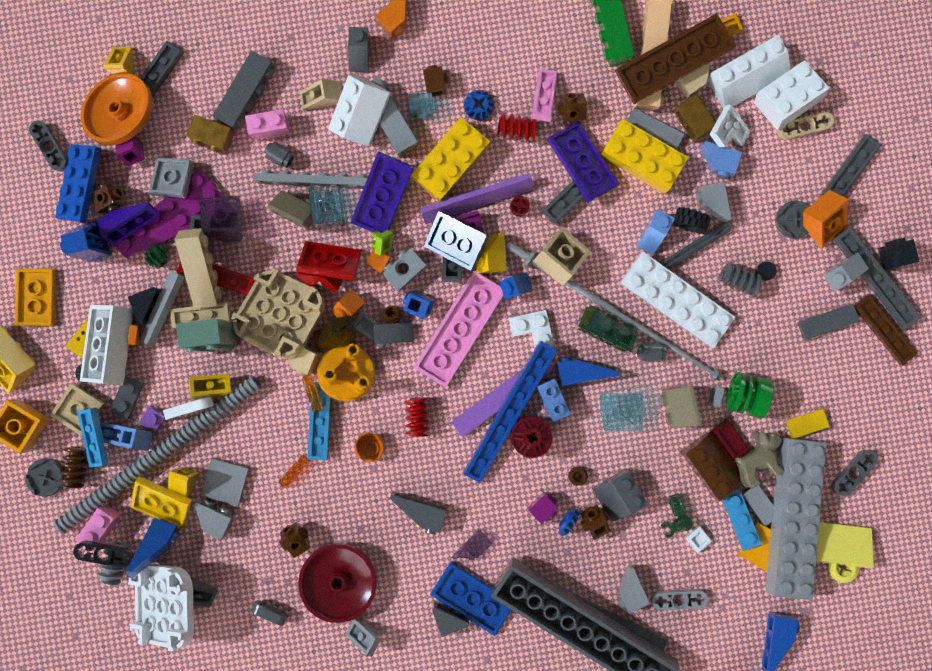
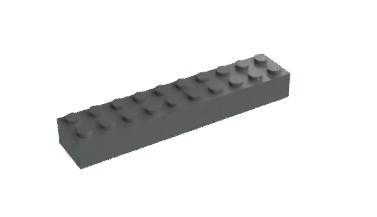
[491,557,680,671]

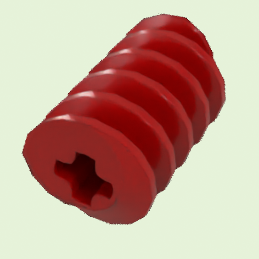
[497,112,537,142]
[404,397,430,437]

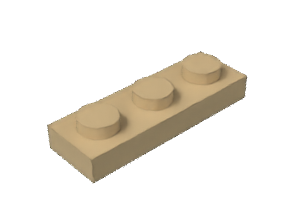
[170,302,231,329]

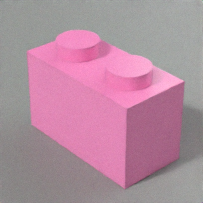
[245,109,290,140]
[75,504,122,551]

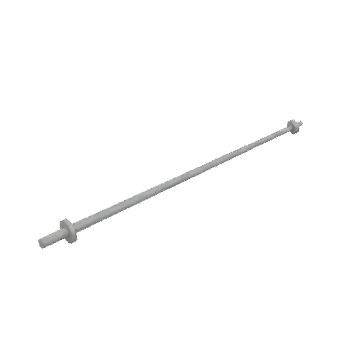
[507,242,723,380]

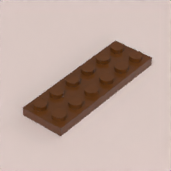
[615,13,736,105]

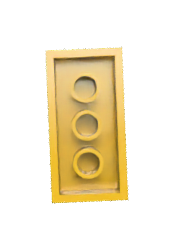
[411,117,490,202]
[601,118,689,194]

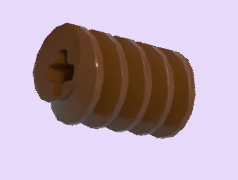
[59,446,88,488]

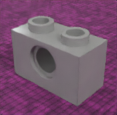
[383,248,427,292]

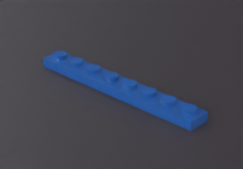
[463,340,558,483]

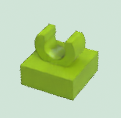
[370,230,393,256]

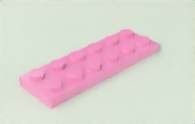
[413,270,503,388]

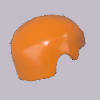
[355,432,384,462]

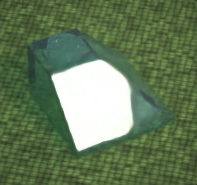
[600,393,643,432]

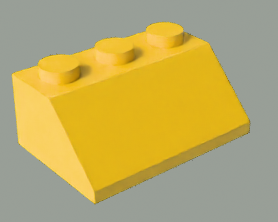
[0,325,36,394]

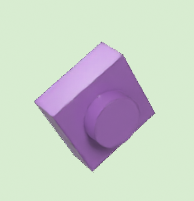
[139,406,165,433]

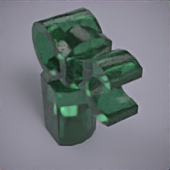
[660,493,693,538]

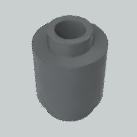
[264,141,294,168]
[637,342,667,362]

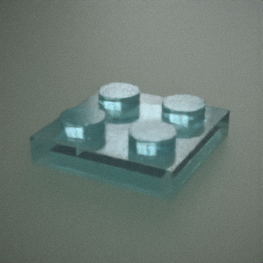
[308,185,345,227]

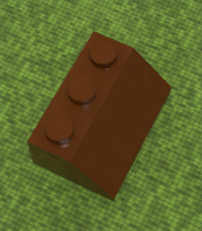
[680,429,741,501]

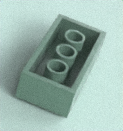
[176,319,239,353]

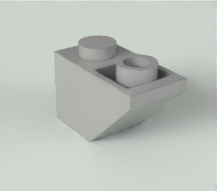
[194,499,236,540]

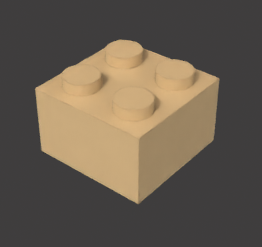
[533,227,591,286]

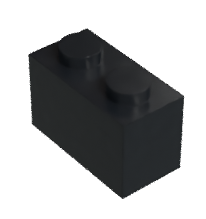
[878,237,920,270]

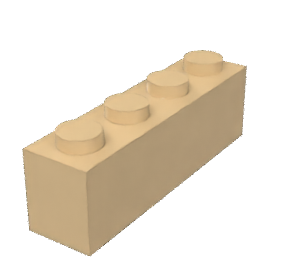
[174,228,222,309]

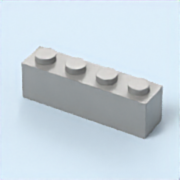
[371,77,419,158]

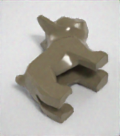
[736,431,784,488]

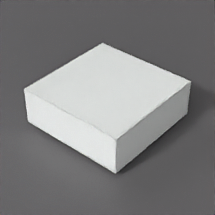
[684,525,713,553]

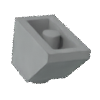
[696,182,732,223]
[823,252,869,292]
[617,565,650,614]

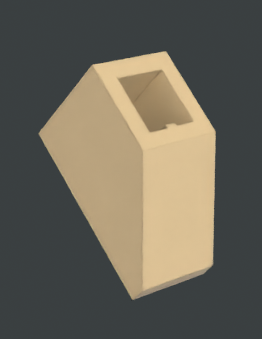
[675,63,710,99]

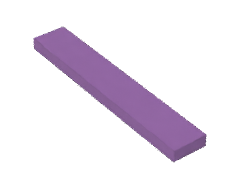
[420,173,533,224]
[451,364,554,437]

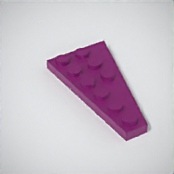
[115,169,238,259]

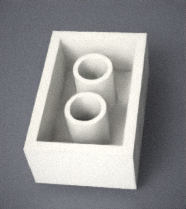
[754,60,829,131]

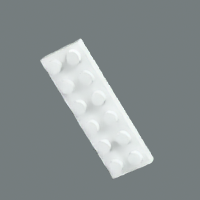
[620,252,735,349]

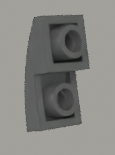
[373,323,414,344]

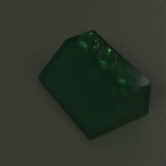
[574,305,638,353]

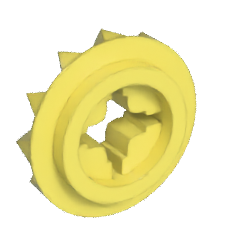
[827,563,859,583]

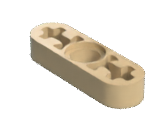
[777,112,834,140]

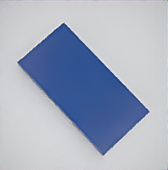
[430,561,511,636]

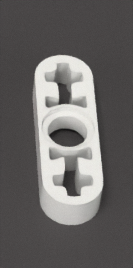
[163,397,214,420]

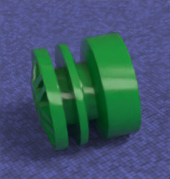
[726,372,773,419]

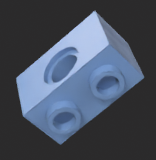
[536,378,570,422]

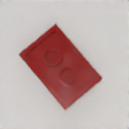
[296,241,362,281]

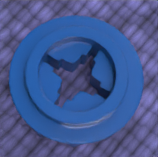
[464,90,494,120]
[558,508,580,536]

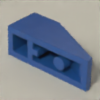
[556,357,619,386]
[126,518,179,578]
[762,611,800,671]

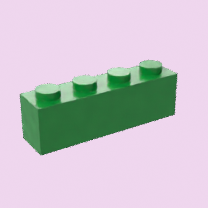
[591,0,634,67]

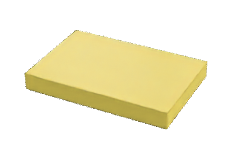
[816,522,874,568]

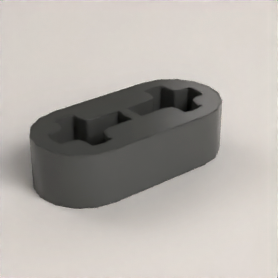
[251,600,288,626]

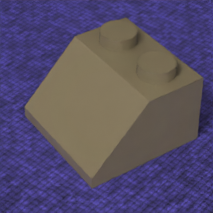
[267,190,319,230]
[660,385,702,429]

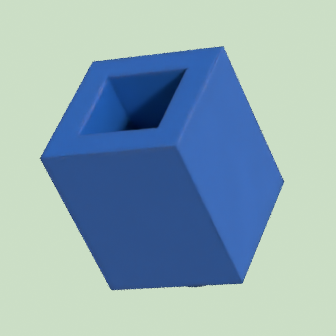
[499,272,533,300]

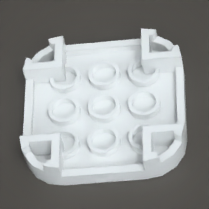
[128,564,194,651]

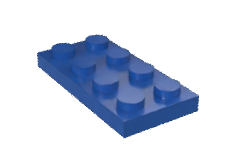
[55,144,102,223]

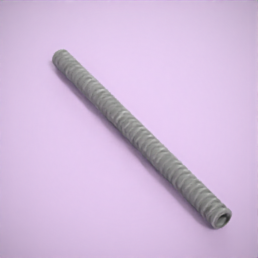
[53,376,261,534]

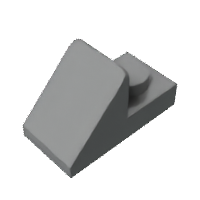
[346,618,381,657]

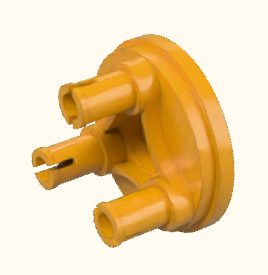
[317,343,375,402]

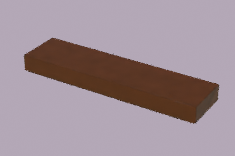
[854,294,918,365]

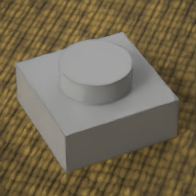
[708,387,725,408]

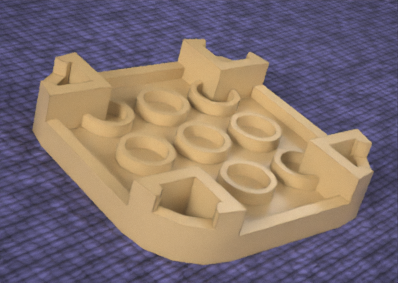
[231,269,325,359]

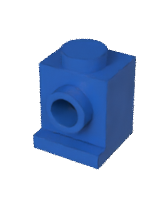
[403,291,435,319]

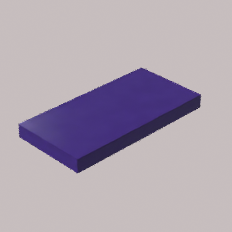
[547,121,620,203]
[350,151,414,233]

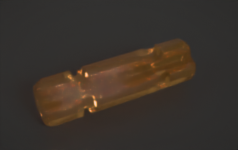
[302,375,323,412]
[279,455,310,488]

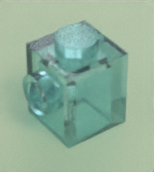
[409,93,436,120]

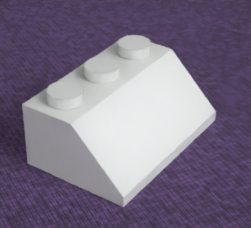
[328,75,391,146]

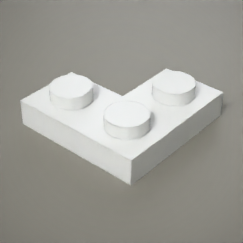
[710,105,750,148]
[509,310,554,347]

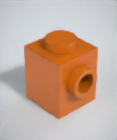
[331,290,366,319]

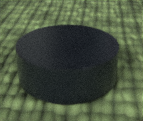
[755,261,776,281]

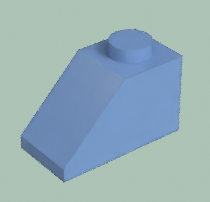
[700,141,742,179]
[636,209,675,255]

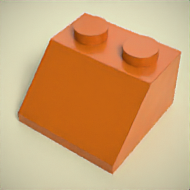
[803,190,849,248]

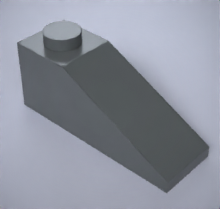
[390,492,447,535]

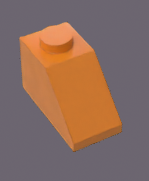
[375,0,407,39]

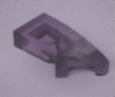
[452,529,492,560]

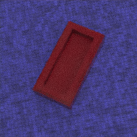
[711,418,750,461]

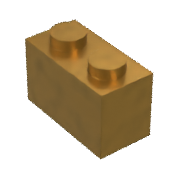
[673,94,716,142]
[186,114,235,154]

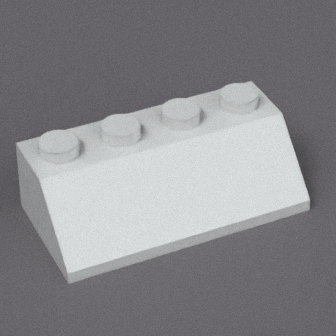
[707,35,791,109]
[80,305,133,386]

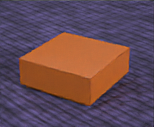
[365,248,391,274]
[128,325,141,345]

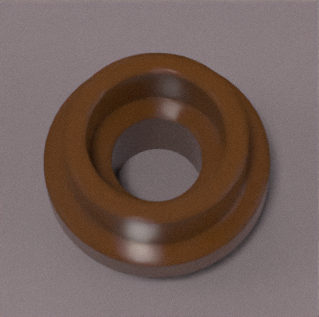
[383,305,402,324]
[568,466,588,486]

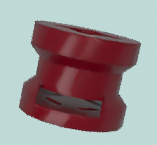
[510,196,530,217]

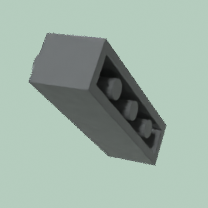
[212,50,275,132]

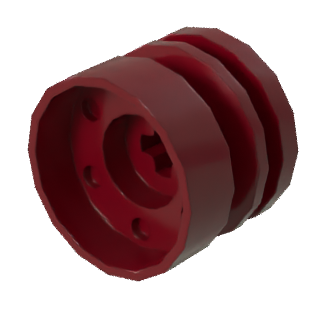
[510,415,553,458]

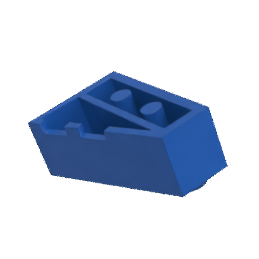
[60,221,111,262]

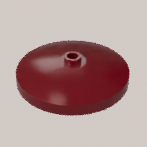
[298,543,377,623]

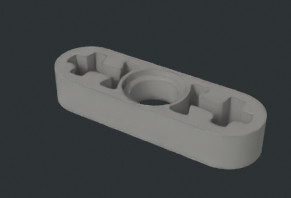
[650,589,708,611]

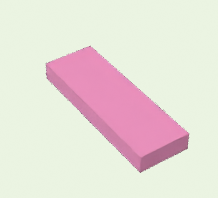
[531,68,558,122]

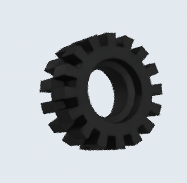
[673,207,711,234]

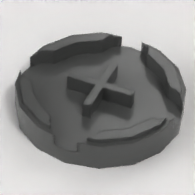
[775,201,809,239]
[25,458,65,497]

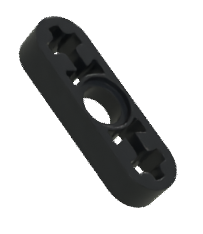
[73,541,134,568]

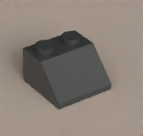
[592,469,648,522]

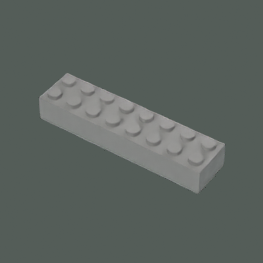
[765,438,826,600]

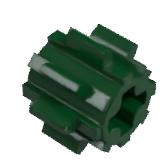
[144,243,171,269]

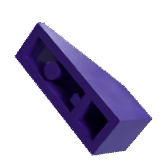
[97,202,161,246]

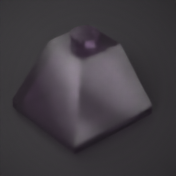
[200,196,244,242]

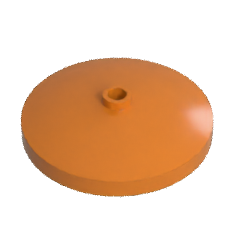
[80,73,153,145]

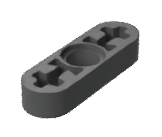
[29,121,68,172]
[831,449,878,496]

